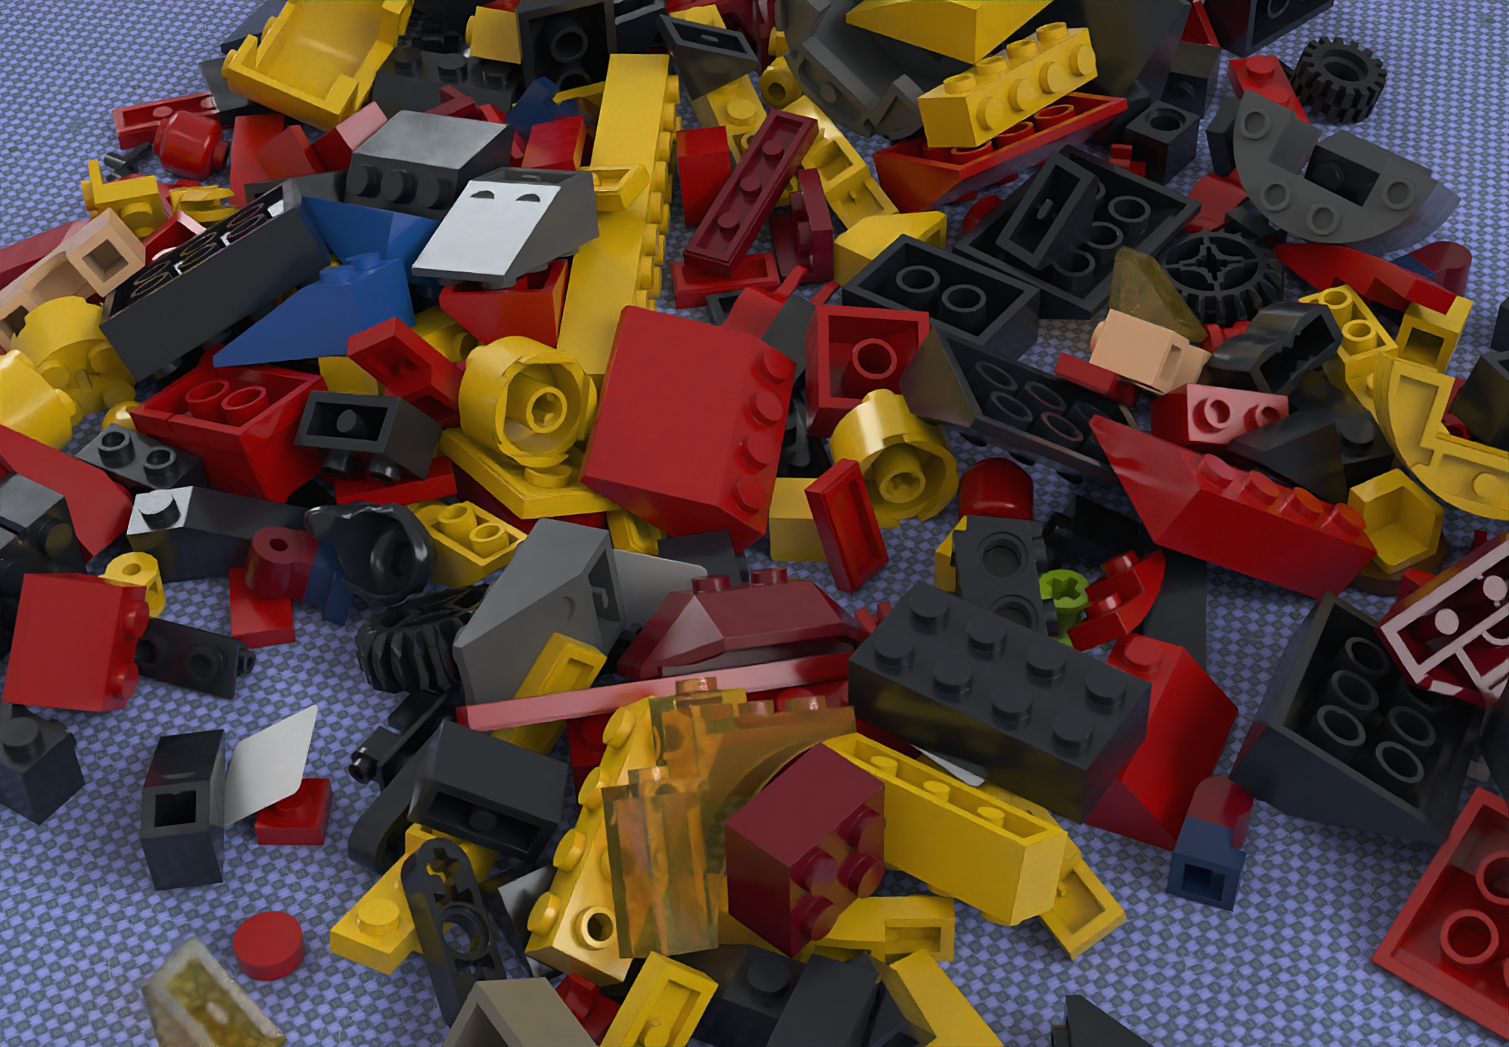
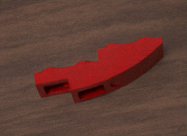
[347,316,467,438]

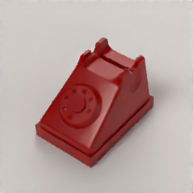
[129,356,337,504]

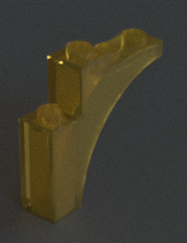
[601,677,857,959]

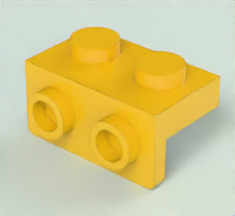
[81,159,167,242]

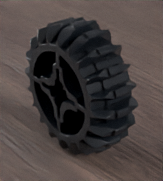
[1138,227,1285,344]
[354,583,490,694]

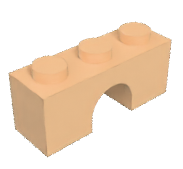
[0,207,146,353]
[1089,308,1213,397]

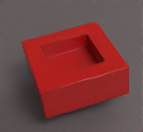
[254,778,333,845]

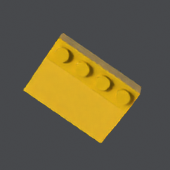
[846,0,1053,65]

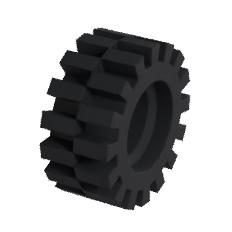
[1290,36,1387,124]

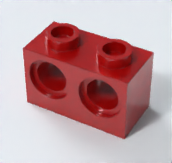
[1150,383,1289,469]

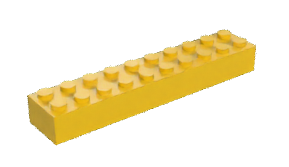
[557,54,683,454]

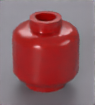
[153,111,231,182]
[958,457,1035,522]

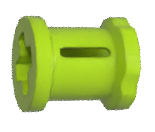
[1039,569,1090,647]

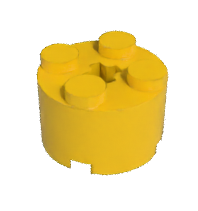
[10,296,137,427]
[458,336,597,468]
[0,350,77,451]
[829,389,959,529]

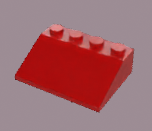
[872,91,1128,214]
[578,305,797,553]
[1088,414,1378,599]
[1371,786,1509,1043]

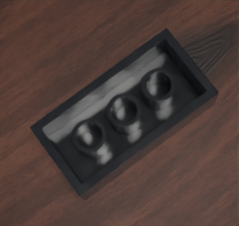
[848,580,1152,825]

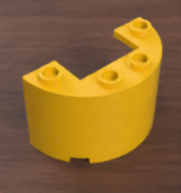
[221,0,414,133]
[1373,352,1509,521]

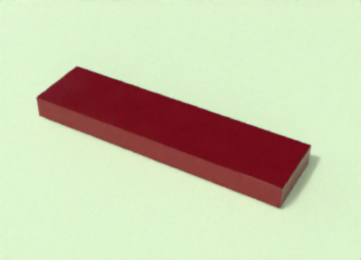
[682,108,819,278]

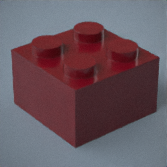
[724,742,886,958]

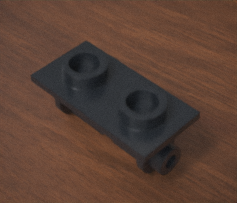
[134,616,256,700]
[348,682,462,794]

